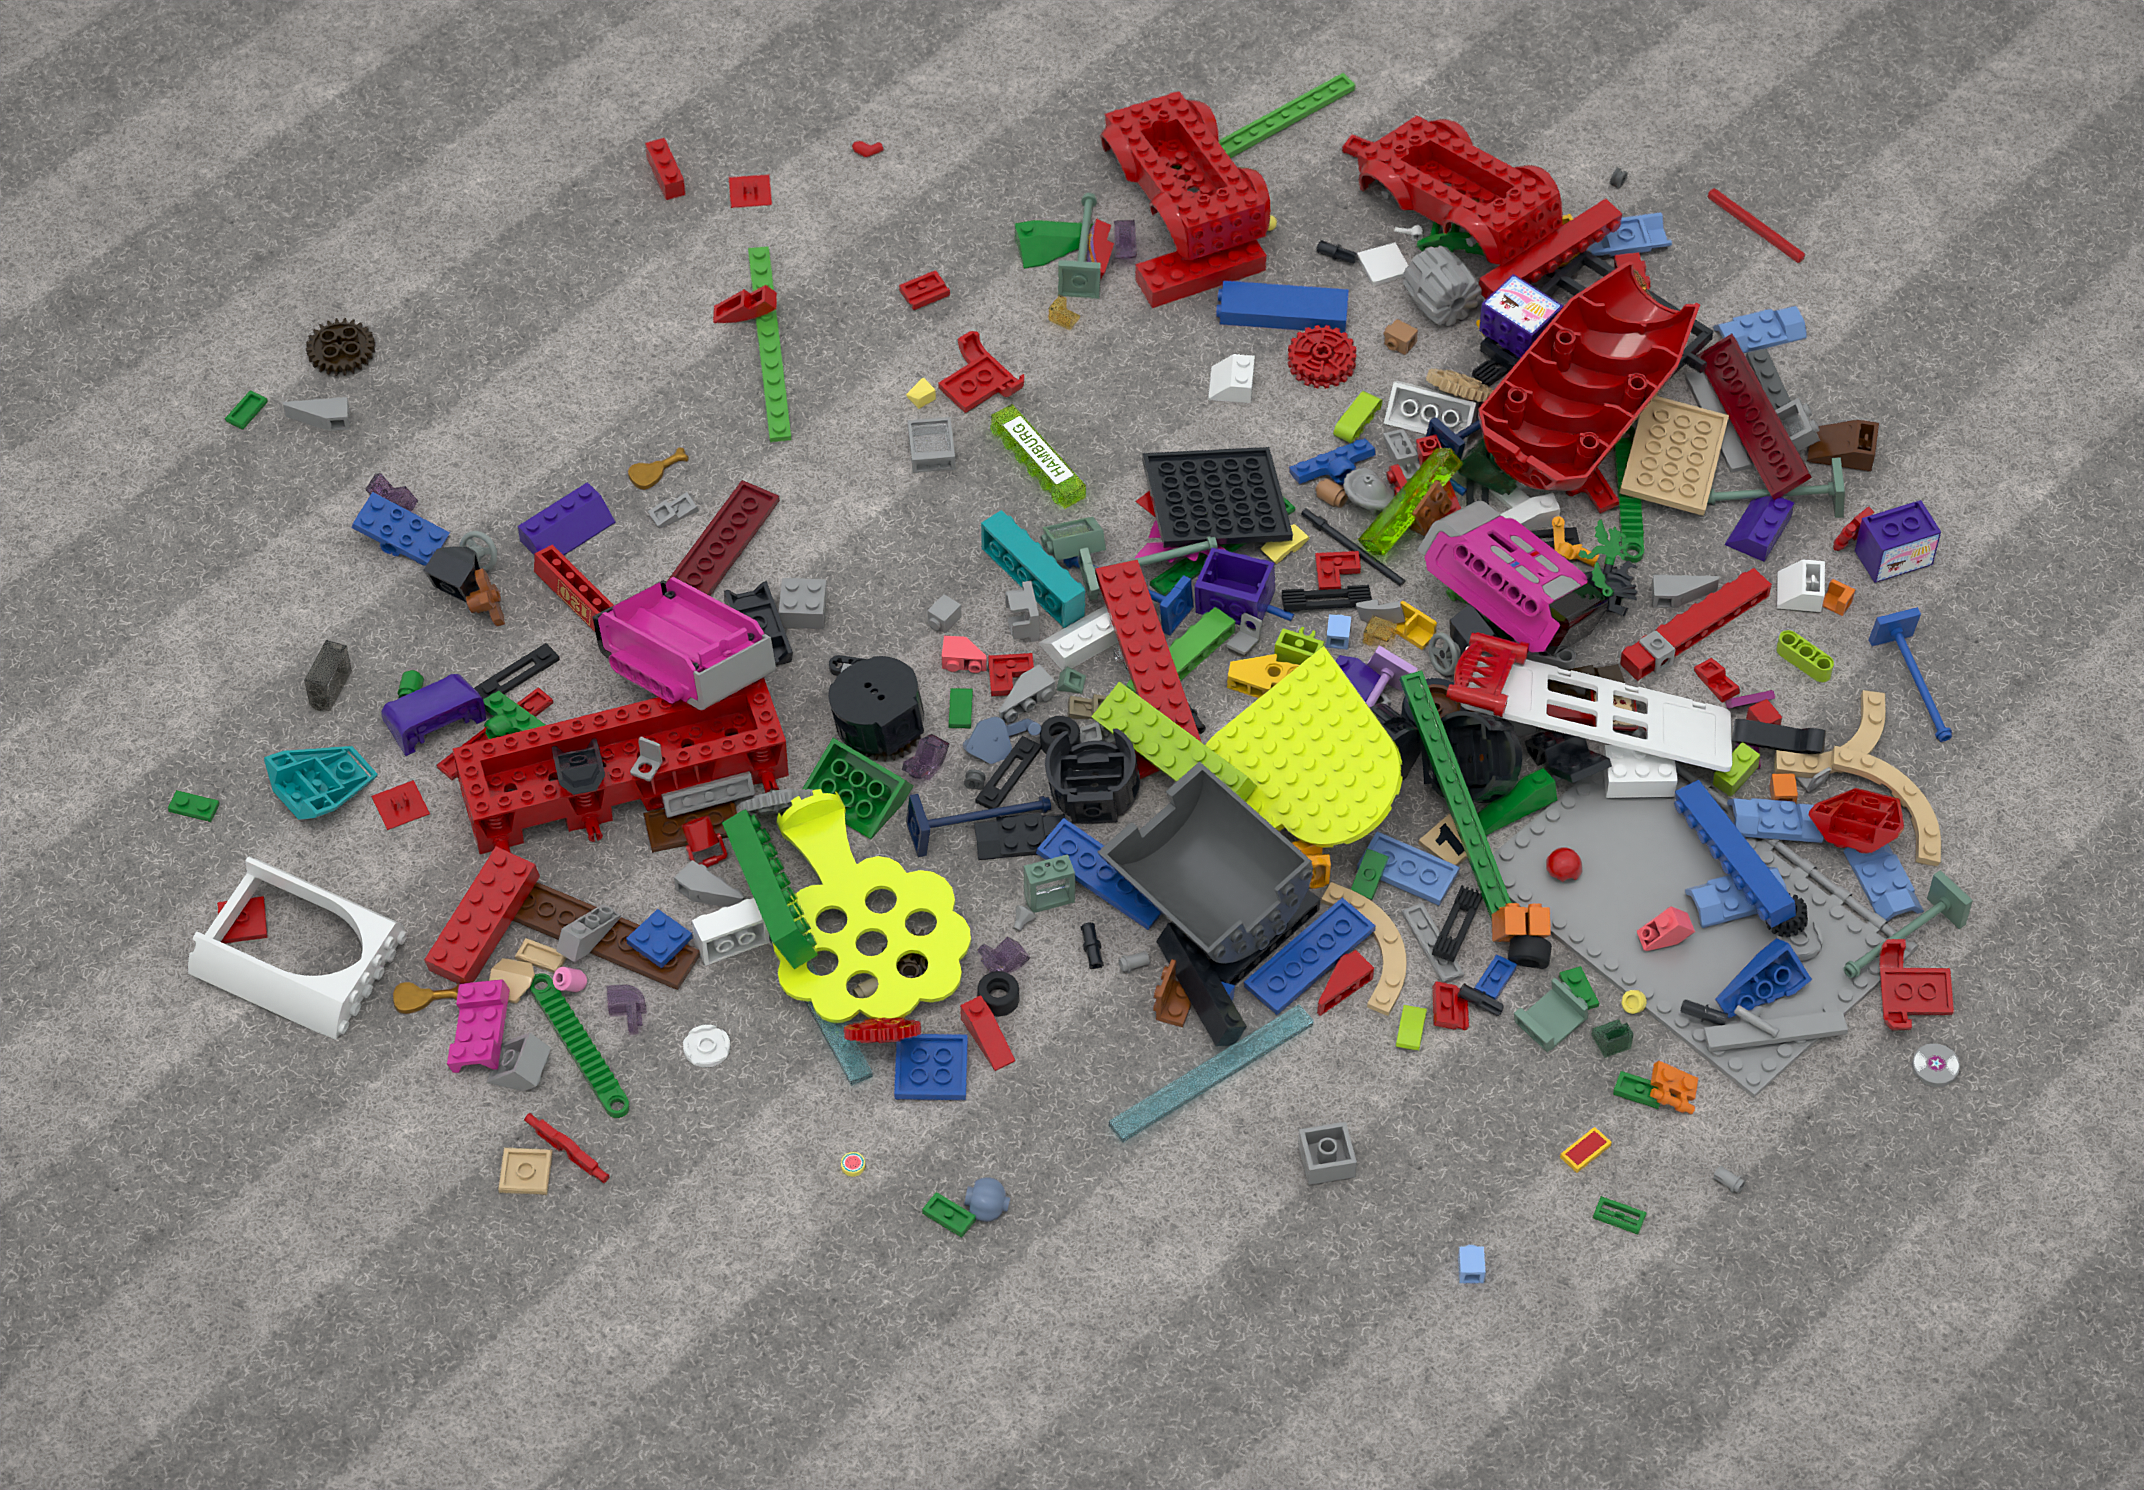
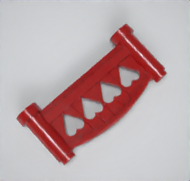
[1446,632,1530,717]

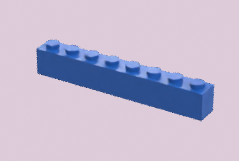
[1674,780,1796,928]

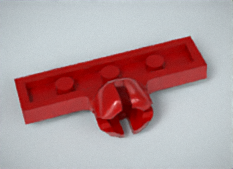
[1565,467,1619,514]

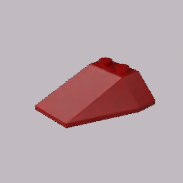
[1809,788,1904,854]

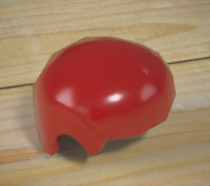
[1546,847,1582,882]

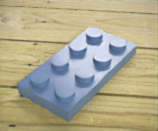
[1357,831,1460,906]

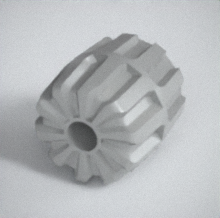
[1403,246,1481,326]

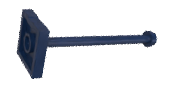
[1426,417,1481,474]
[906,794,1051,858]

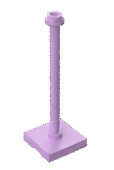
[1366,645,1418,708]

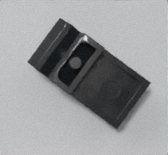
[1525,730,1612,783]

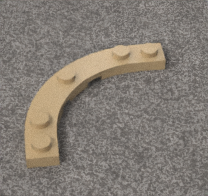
[1774,690,1886,778]
[1831,746,1941,866]
[1321,882,1407,1016]

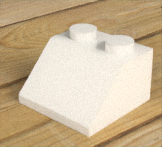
[1208,354,1255,403]

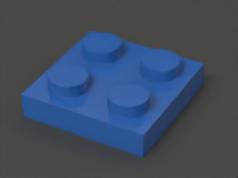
[626,909,693,968]

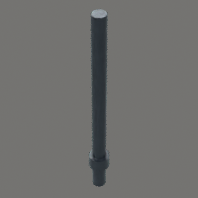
[1301,508,1406,586]

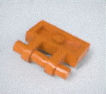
[1650,1061,1698,1114]

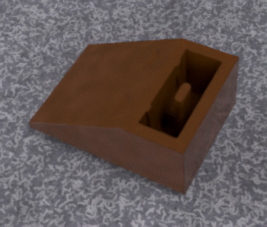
[1807,419,1879,472]

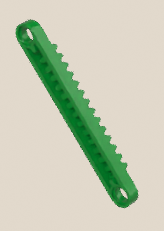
[1614,426,1644,563]
[529,973,630,1118]

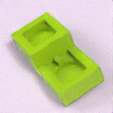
[1396,1005,1427,1051]

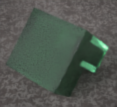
[1591,1019,1634,1058]

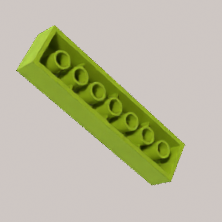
[1091,682,1257,801]

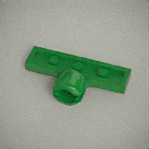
[483,691,546,739]

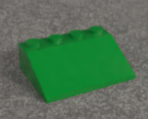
[802,738,914,839]

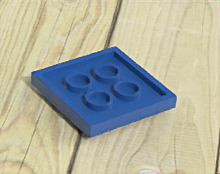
[894,1034,968,1100]

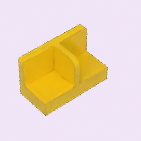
[1387,600,1437,650]

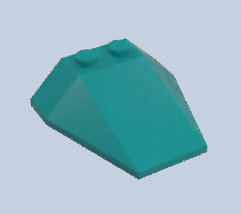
[264,746,378,820]

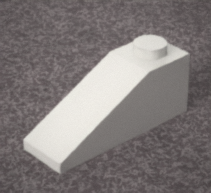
[1500,493,1560,530]

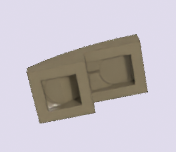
[1068,694,1107,719]

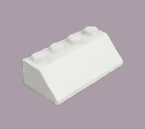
[1384,381,1479,444]
[1039,605,1118,671]

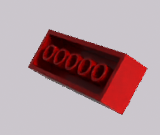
[1135,239,1267,308]
[424,847,540,984]

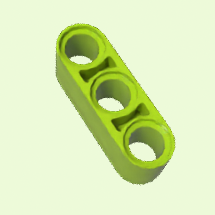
[1333,391,1383,443]
[1776,630,1834,682]

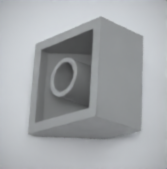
[486,1033,551,1091]

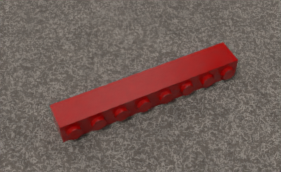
[1478,198,1622,299]
[1620,568,1772,681]

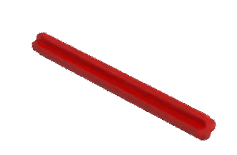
[1708,188,1805,263]

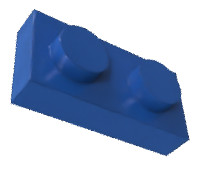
[1474,954,1517,1000]

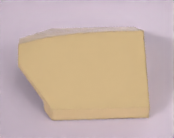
[489,958,535,1004]

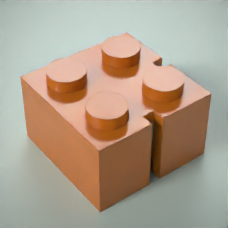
[1492,903,1551,942]

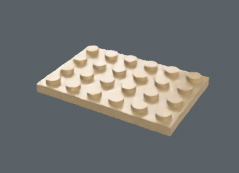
[1620,396,1729,516]

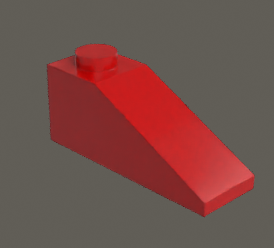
[1317,950,1374,1016]
[960,995,1016,1071]

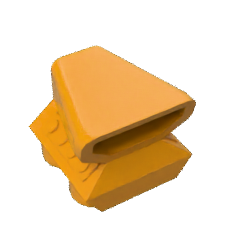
[1292,840,1331,889]

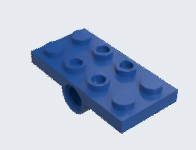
[351,492,450,566]

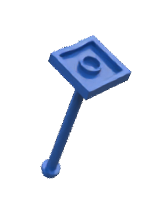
[1063,556,1194,636]
[1869,607,1952,742]

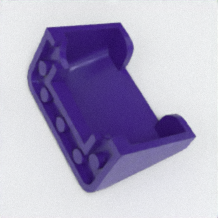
[381,674,487,756]

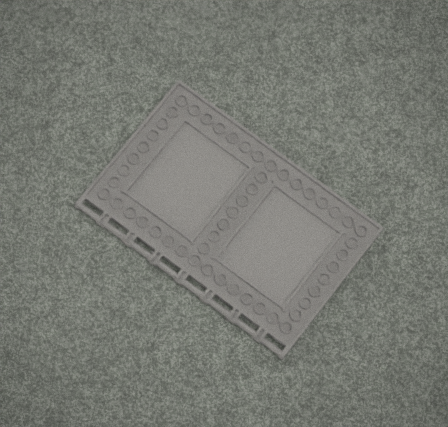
[1493,729,1919,1098]

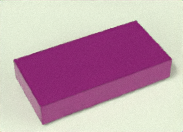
[1725,690,1775,709]

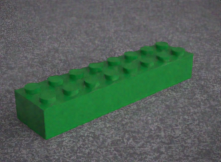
[722,809,818,969]

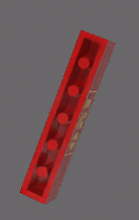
[534,545,614,639]

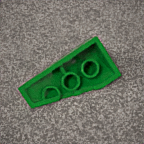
[1015,220,1093,269]
[1477,768,1558,835]

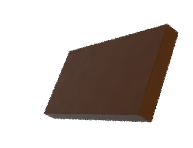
[643,800,737,853]

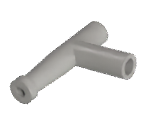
[1734,1005,1779,1038]

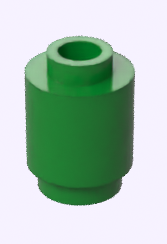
[397,670,424,698]

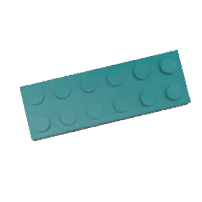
[981,510,1086,628]

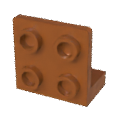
[1406,480,1452,536]
[1153,959,1192,1028]

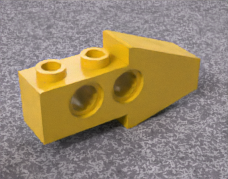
[1227,654,1300,699]

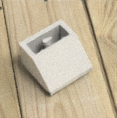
[1777,560,1825,612]

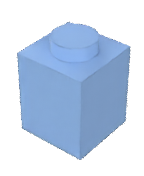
[1326,614,1351,650]
[1458,1245,1485,1283]

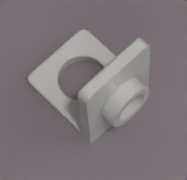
[1227,613,1262,655]
[1639,631,1675,674]
[630,737,662,781]
[1795,767,1831,793]

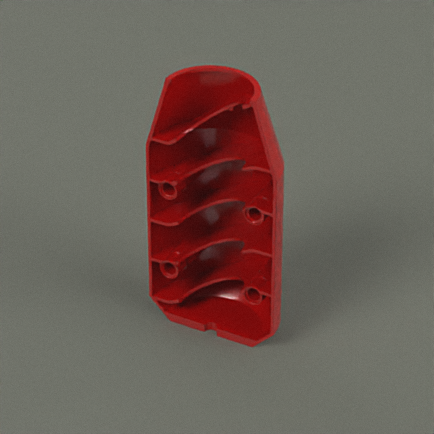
[1478,261,1700,491]

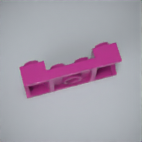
[447,979,510,1073]

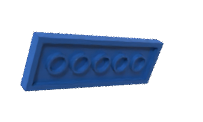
[1036,818,1162,930]
[1244,897,1376,1015]

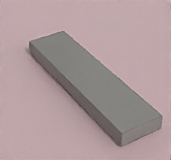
[661,772,755,818]
[1401,903,1464,983]

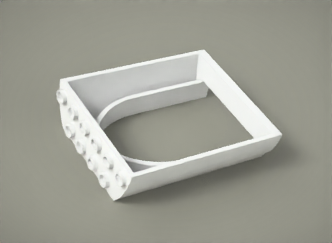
[188,857,408,1039]

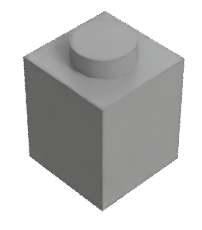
[927,594,961,633]

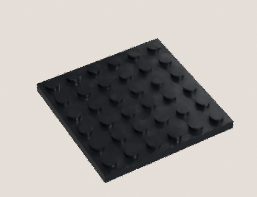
[1142,447,1293,548]

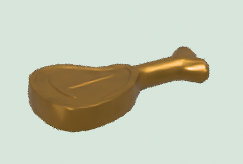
[628,447,689,490]
[393,982,459,1014]

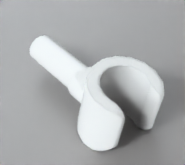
[1395,225,1423,240]

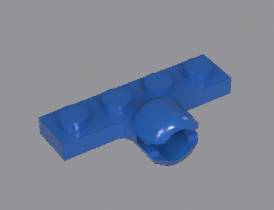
[1289,438,1376,485]

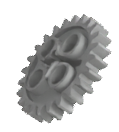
[740,789,813,815]

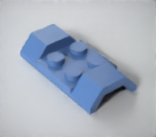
[1587,212,1672,256]
[1713,306,1807,353]
[1727,798,1824,843]
[1843,844,1924,921]
[1685,867,1787,928]

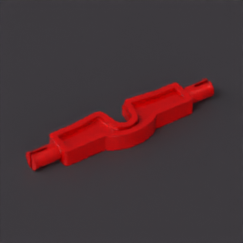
[524,1113,610,1183]

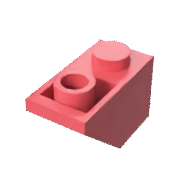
[942,636,987,673]
[1636,906,1695,951]

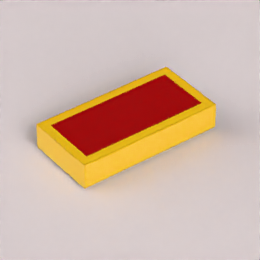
[1560,1127,1612,1173]

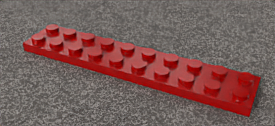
[1095,559,1201,742]

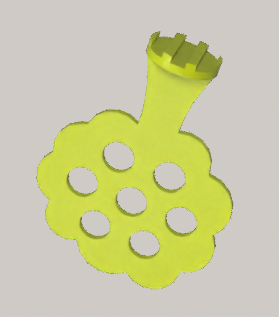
[773,789,971,1023]

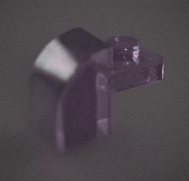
[1114,220,1137,259]
[365,473,418,512]
[901,734,950,780]
[977,936,1031,974]
[607,984,647,1035]

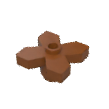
[466,568,505,627]

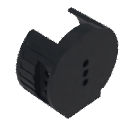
[828,656,925,756]
[1370,703,1422,781]
[1420,711,1522,803]
[1045,728,1140,824]

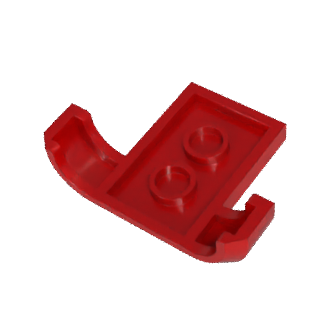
[938,331,1025,413]
[1879,939,1954,1031]

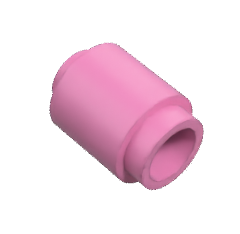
[553,967,587,992]

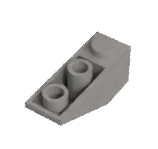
[283,397,350,431]
[1651,574,1719,608]
[999,664,1055,723]
[674,860,744,907]
[556,904,621,962]

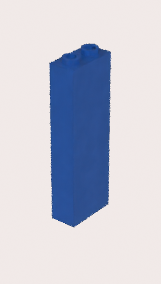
[1216,281,1349,333]

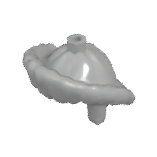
[1343,467,1396,515]

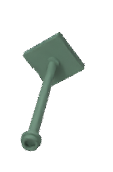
[1058,193,1101,299]
[1707,458,1845,518]
[1078,536,1218,601]
[1843,870,1973,978]

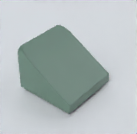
[1057,667,1086,694]

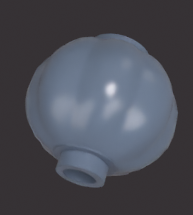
[964,1177,1010,1222]

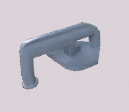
[963,717,1041,764]

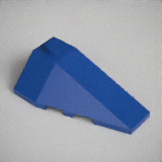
[1715,938,1812,1018]

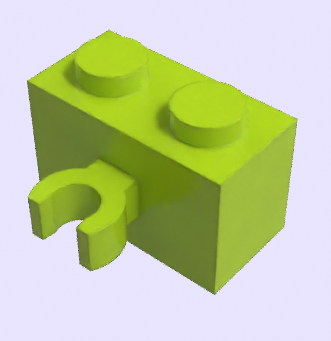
[1274,627,1324,665]
[1713,742,1760,797]

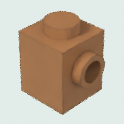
[1383,319,1418,355]

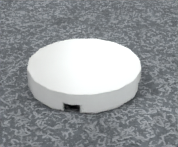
[683,1025,730,1067]

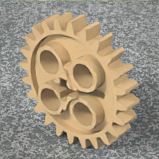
[1426,368,1494,402]

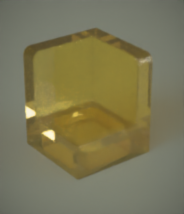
[1049,295,1080,330]
[1363,615,1397,646]

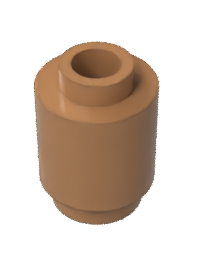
[1315,478,1348,508]

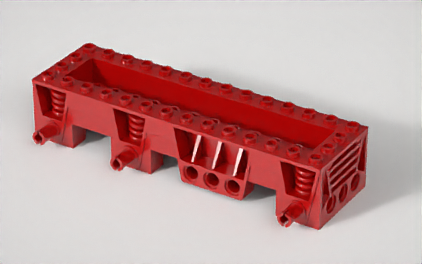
[453,677,789,854]

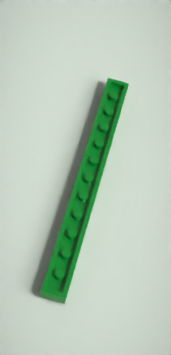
[1399,670,1511,920]

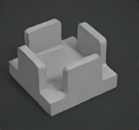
[1005,581,1039,642]

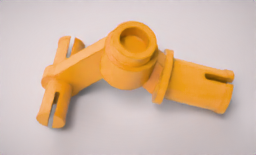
[1552,516,1599,567]

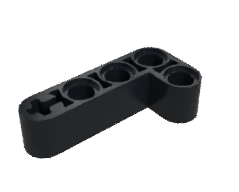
[1732,719,1826,754]

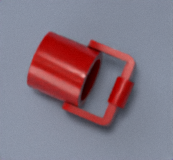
[682,816,727,868]

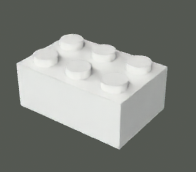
[1603,745,1677,798]
[692,898,770,966]

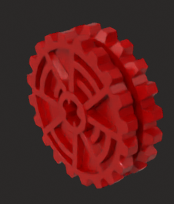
[1288,325,1357,389]

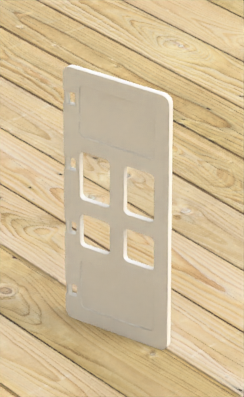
[1461,646,1732,772]

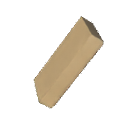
[515,938,567,973]

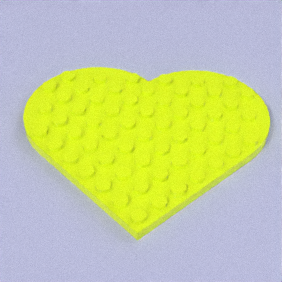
[1205,646,1403,848]

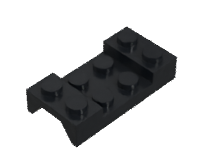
[724,581,793,666]

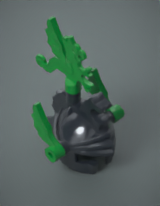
[1579,519,1638,617]

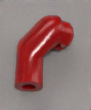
[852,141,883,157]

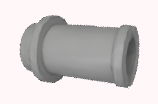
[1118,951,1150,973]
[1713,1166,1746,1193]

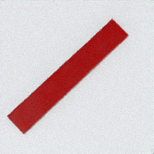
[437,687,554,780]

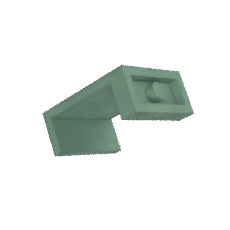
[1514,978,1588,1052]

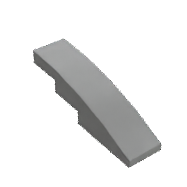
[1383,429,1429,506]

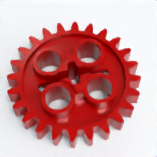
[844,1017,921,1043]

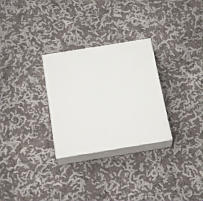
[1357,242,1408,286]

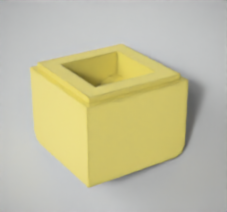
[906,378,936,409]

